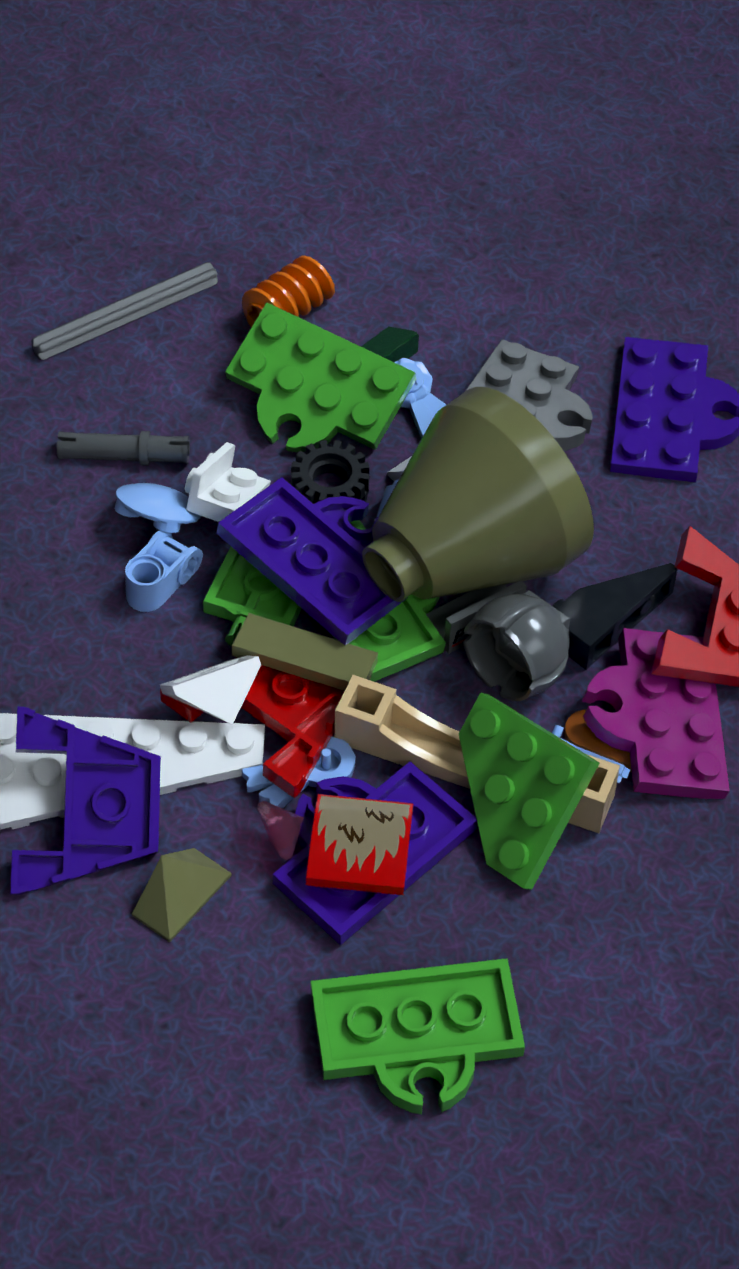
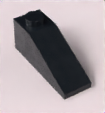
[553,563,678,670]

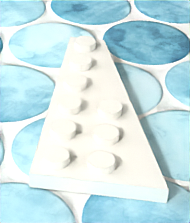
[0,713,265,830]

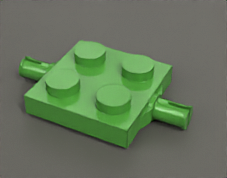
[203,547,302,647]

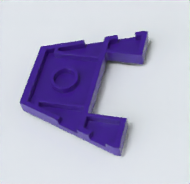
[10,706,161,895]

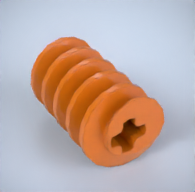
[242,255,335,328]

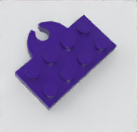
[610,337,739,482]
[216,477,408,645]
[273,762,477,945]

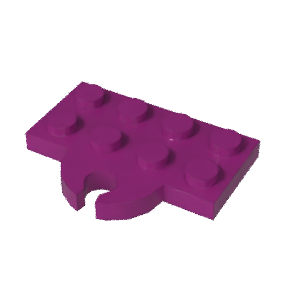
[582,628,730,799]

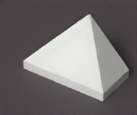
[160,655,261,725]

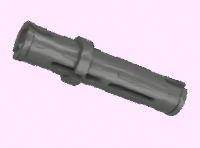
[57,431,190,466]

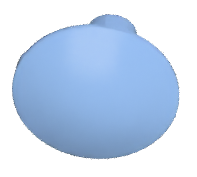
[115,483,201,533]

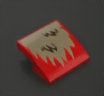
[306,794,413,895]

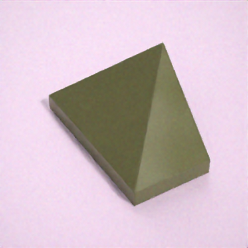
[132,848,232,942]

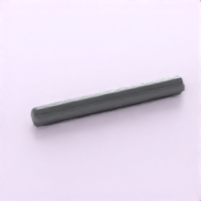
[31,262,218,360]

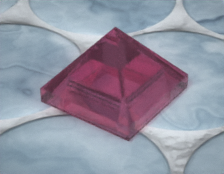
[256,801,304,861]

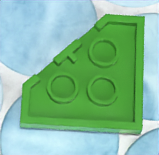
[459,693,600,890]

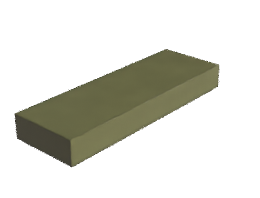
[232,613,378,691]

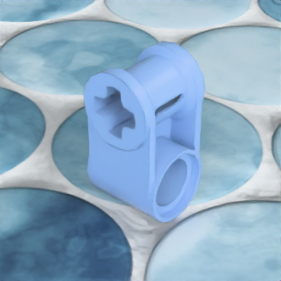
[125,530,203,612]

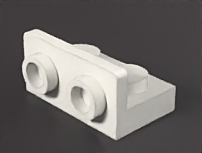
[185,442,271,522]

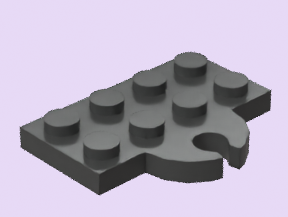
[466,340,593,451]

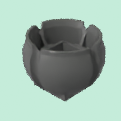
[463,590,570,701]

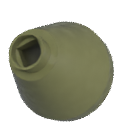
[362,387,594,602]

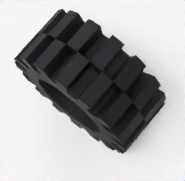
[291,440,370,504]

